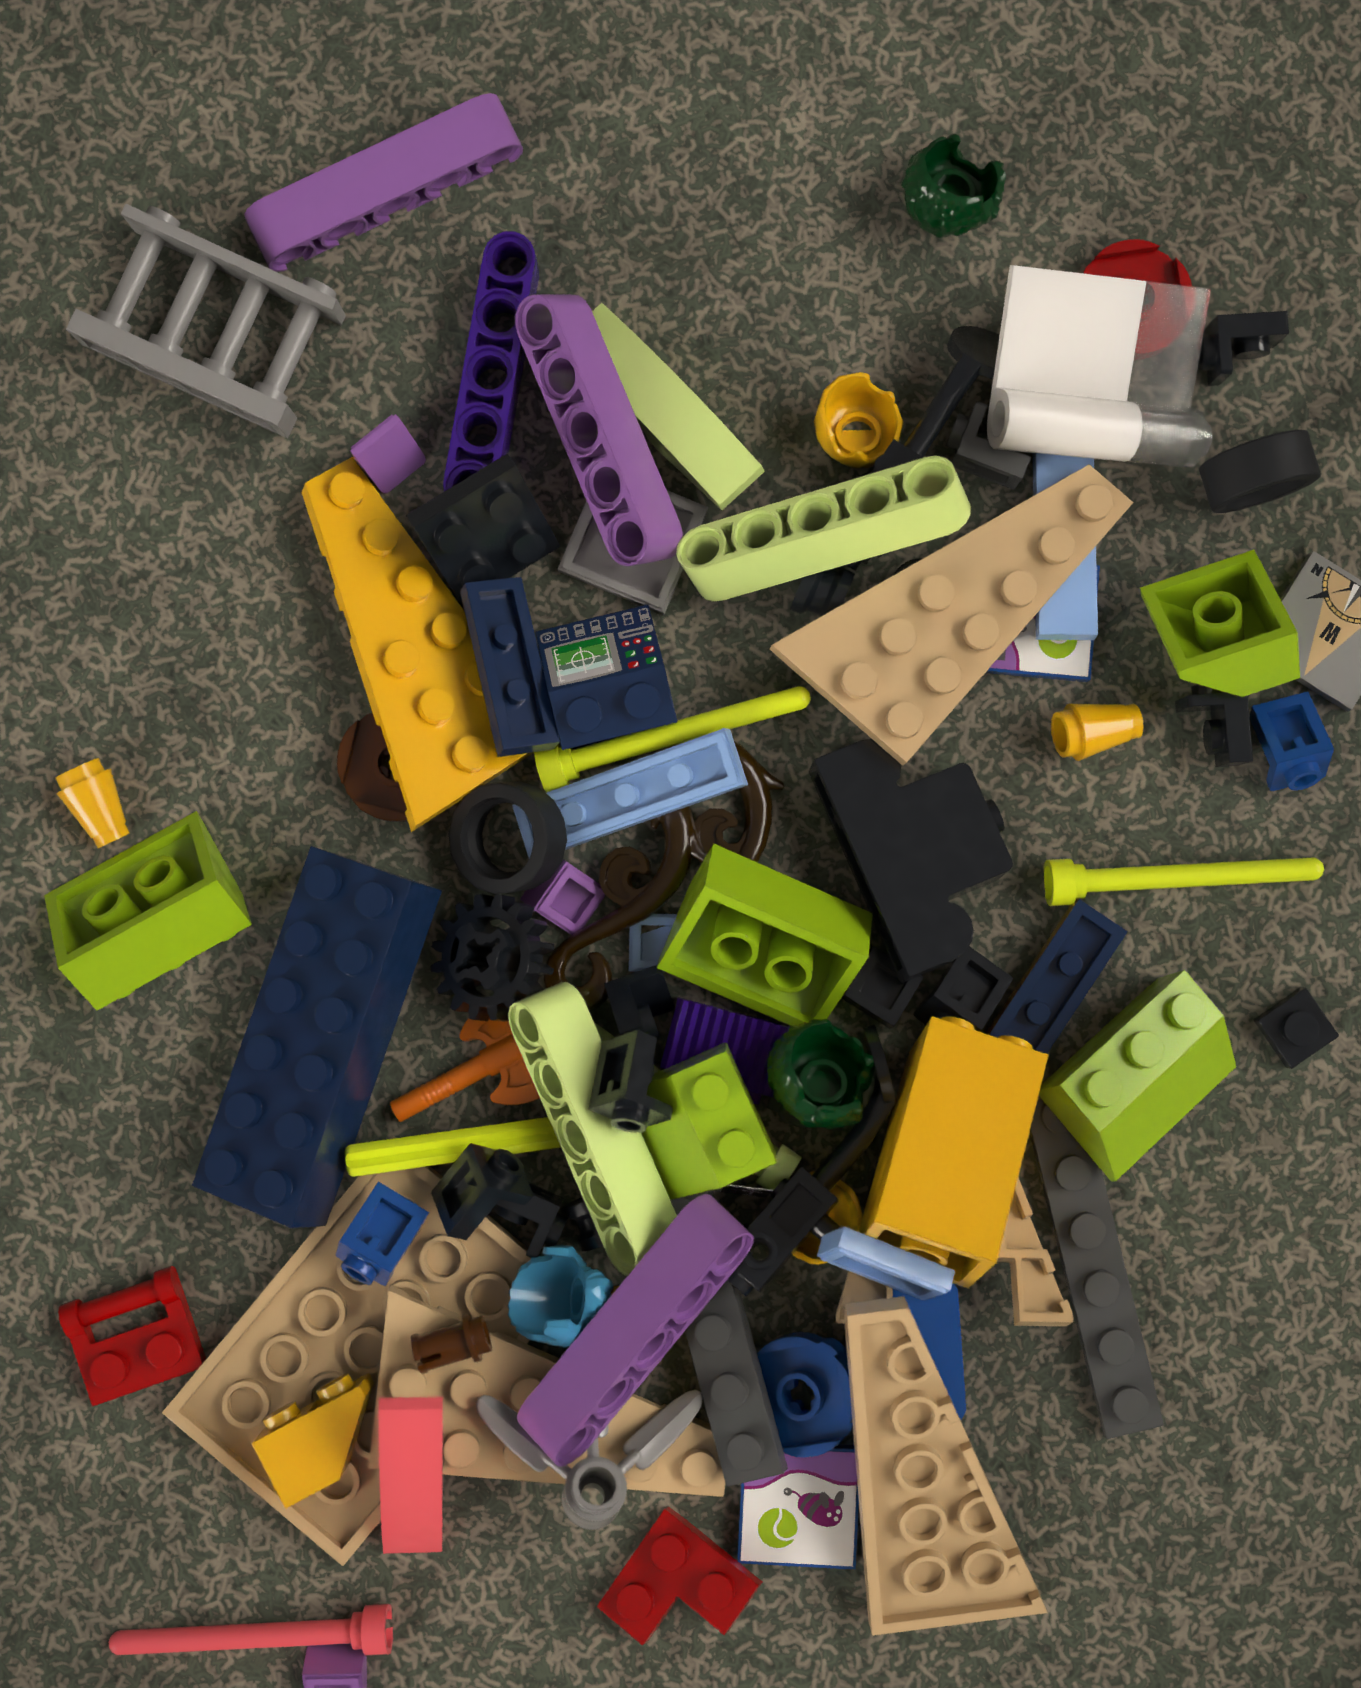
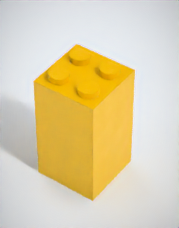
[858,1016,1048,1289]

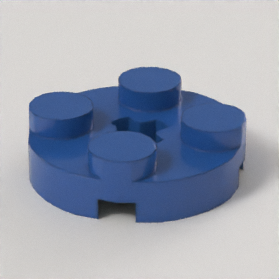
[758,1332,853,1458]

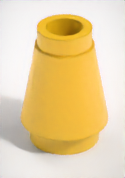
[1051,704,1144,761]
[55,758,130,848]

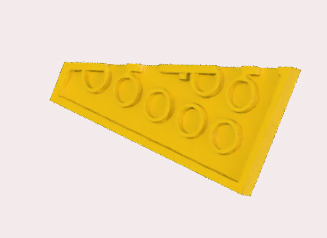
[302,457,534,832]

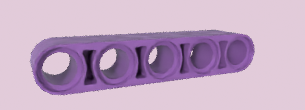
[244,93,523,272]
[515,294,683,566]
[517,1194,754,1467]

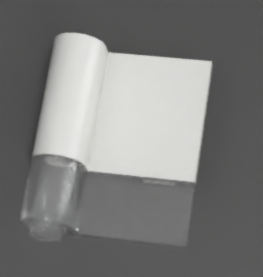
[987,265,1212,468]

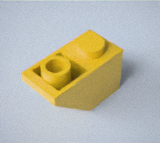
[251,1373,374,1509]

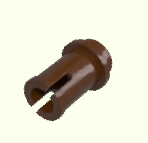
[411,1313,492,1374]

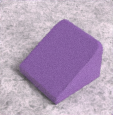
[350,414,426,494]
[520,859,605,935]
[302,1644,367,1688]

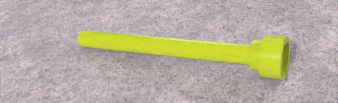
[534,686,811,793]
[1043,857,1324,906]

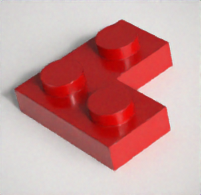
[596,1507,763,1646]

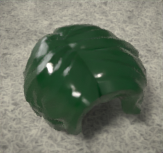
[901,134,1006,238]
[767,1019,875,1129]

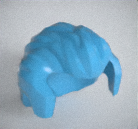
[507,1245,614,1347]

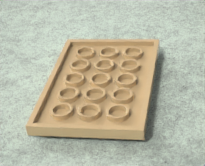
[162,1136,531,1566]

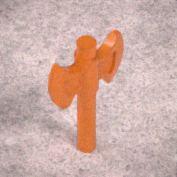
[390,1018,540,1123]

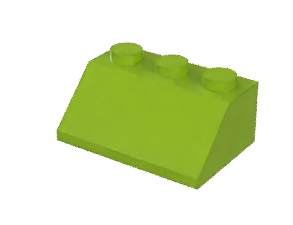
[44,811,252,1011]
[657,843,873,1026]
[1039,970,1236,1182]

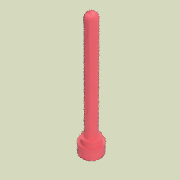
[109,1604,393,1656]

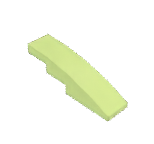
[592,303,765,510]

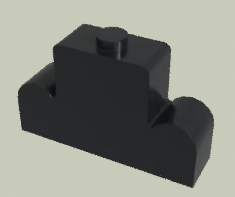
[809,739,1013,984]

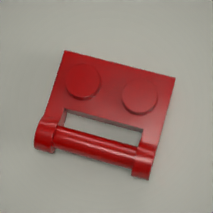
[58,1266,206,1407]

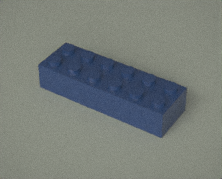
[192,846,442,1228]

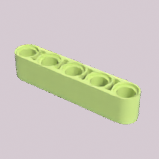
[676,456,971,602]
[508,982,677,1276]

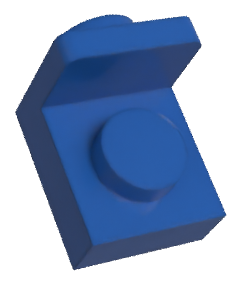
[1249,691,1334,791]
[336,1181,429,1286]

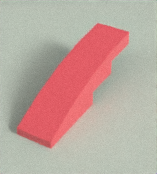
[378,1397,443,1554]

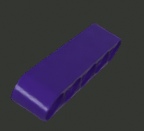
[443,231,539,492]

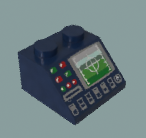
[535,604,678,750]

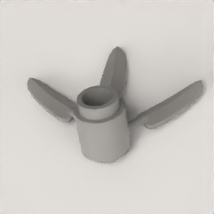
[476,1390,703,1530]

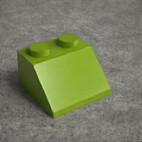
[1140,549,1300,697]
[641,1042,777,1200]

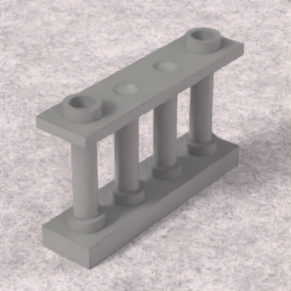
[66,204,346,438]

